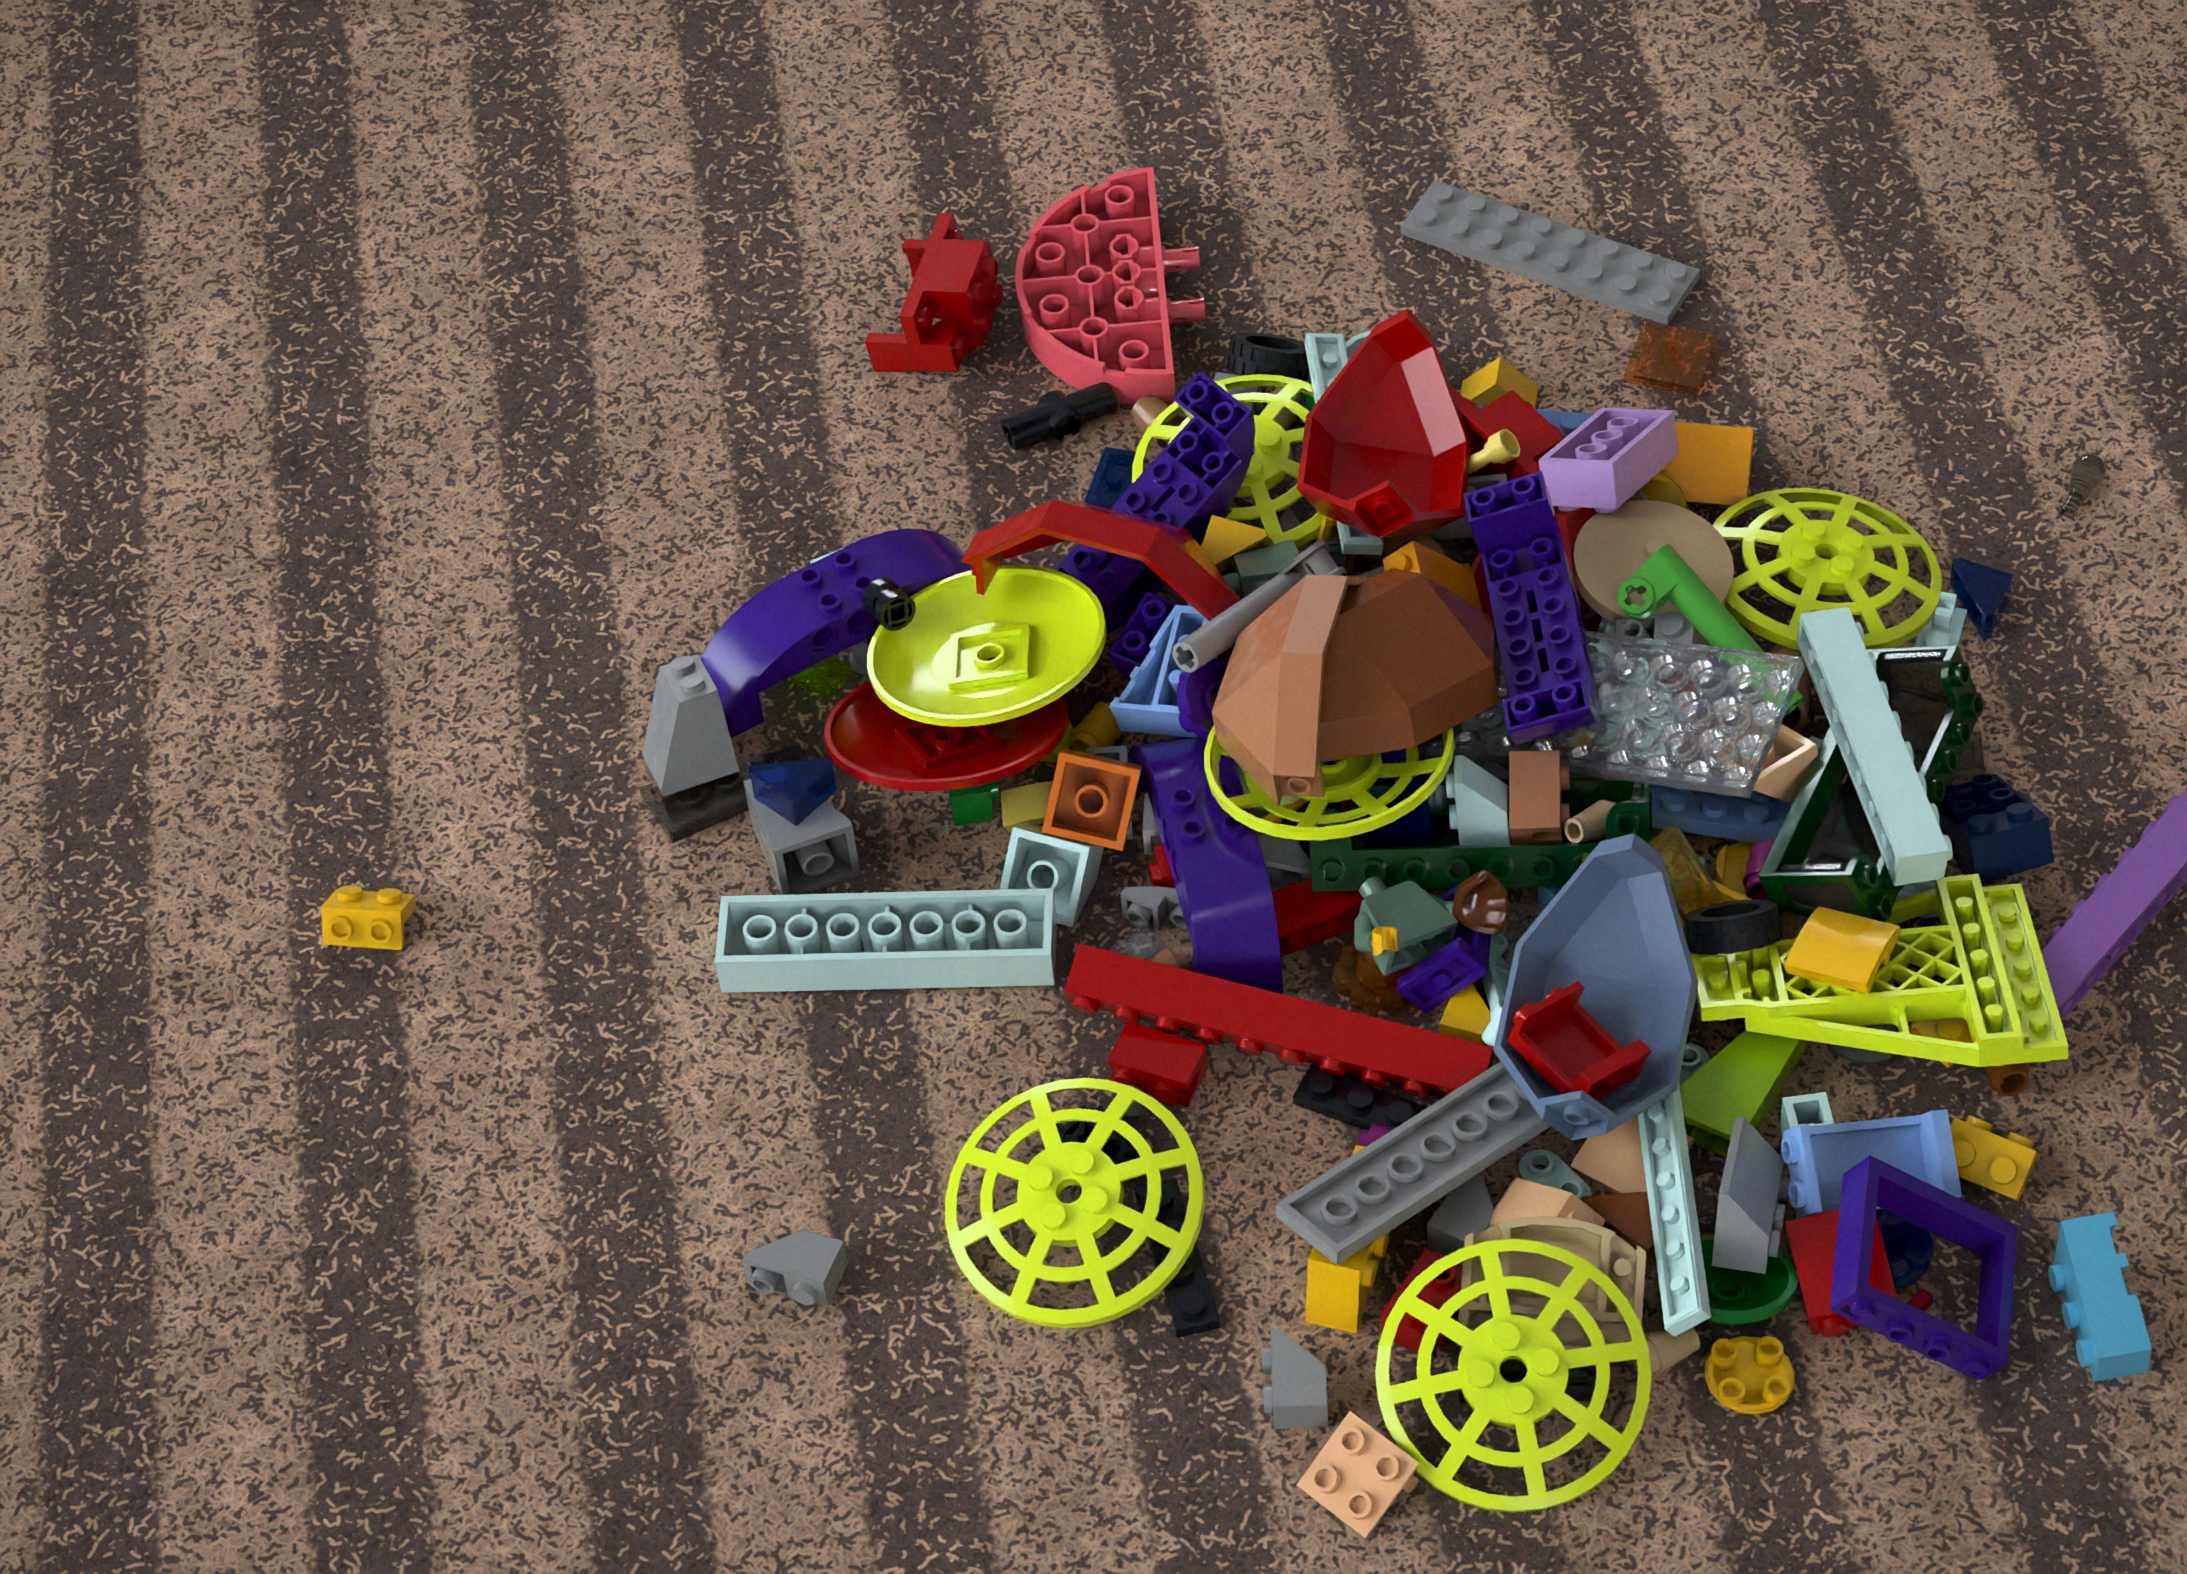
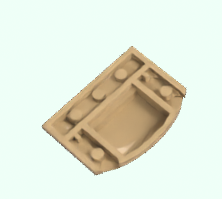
[1457,1216,1646,1361]

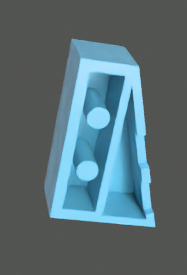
[2048,1211,2152,1382]

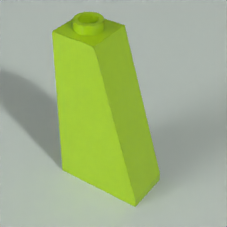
[1680,1030,1806,1158]

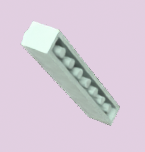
[1797,607,1953,886]

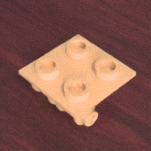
[1296,1411,1420,1538]

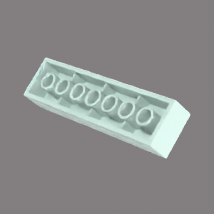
[715,888,1057,993]

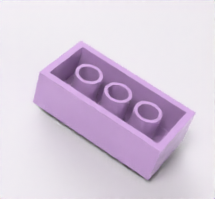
[1538,408,1678,513]

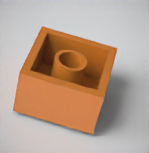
[1041,747,1143,851]

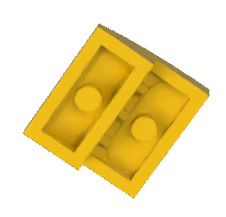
[1784,906,1901,994]

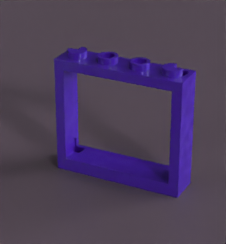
[1830,1155,2018,1380]

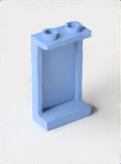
[1781,1109,1962,1219]

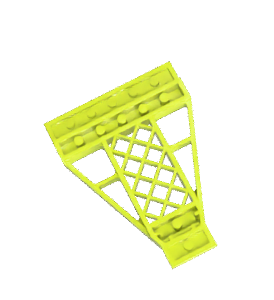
[1691,874,2069,1067]

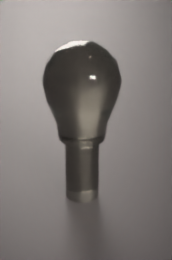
[2060,453,2106,519]

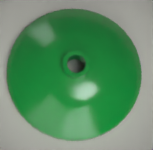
[1700,1233,1798,1325]

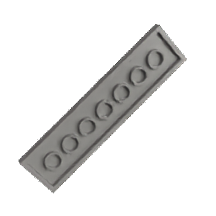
[1400,180,1700,326]
[1276,1061,1551,1265]

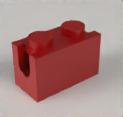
[1107,1021,1208,1107]

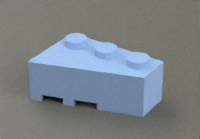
[1109,605,1218,738]

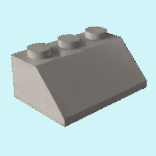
[1711,1116,1791,1274]

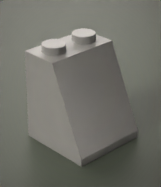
[642,654,739,797]
[743,768,861,895]

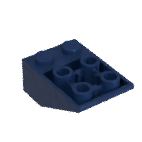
[1937,774,2054,884]

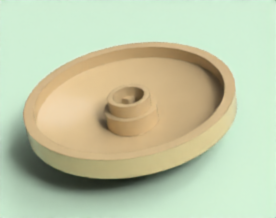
[1572,500,1734,624]

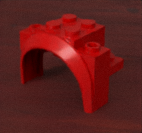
[865,213,1003,372]
[1451,387,1565,481]

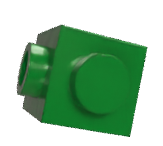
[948,781,1000,826]

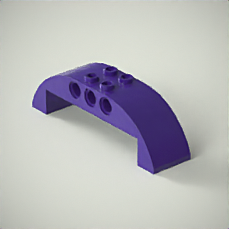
[701,528,972,738]
[1128,737,1283,994]

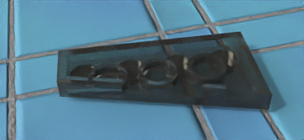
[639,745,819,844]

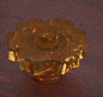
[1332,942,1417,1014]

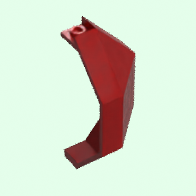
[1297,308,1471,538]
[961,500,1241,662]

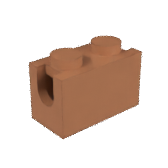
[1509,750,1571,844]

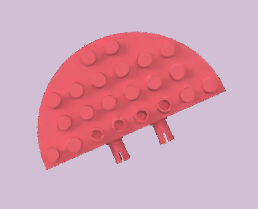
[1015,167,1206,405]

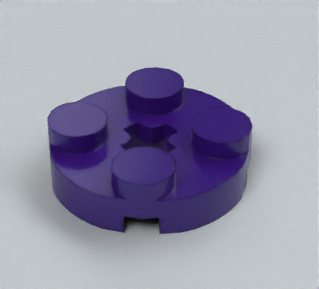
[1176,659,1228,741]

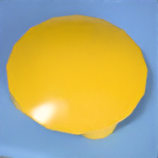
[1704,1336,1795,1415]

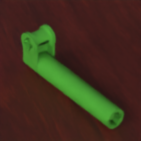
[1617,544,1804,720]

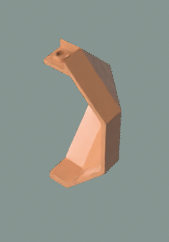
[1212,574,1373,806]

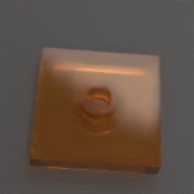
[1624,321,1718,396]

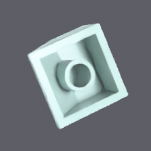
[1000,823,1104,927]

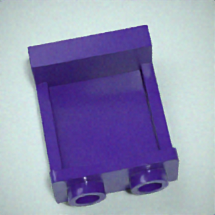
[1397,883,1491,1014]

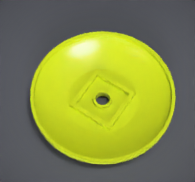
[867,565,1107,727]

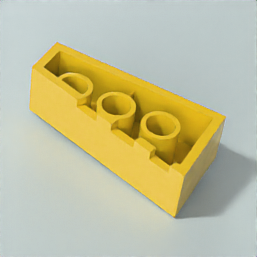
[1305,1145,1396,1334]

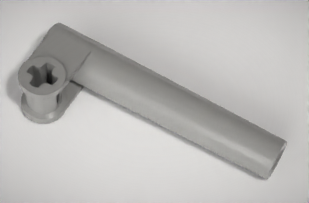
[1172,538,1346,673]

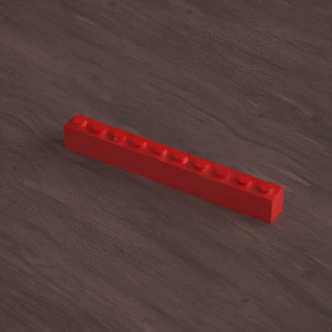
[1065,943,1494,1098]

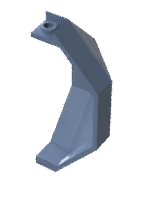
[1493,833,1698,1140]

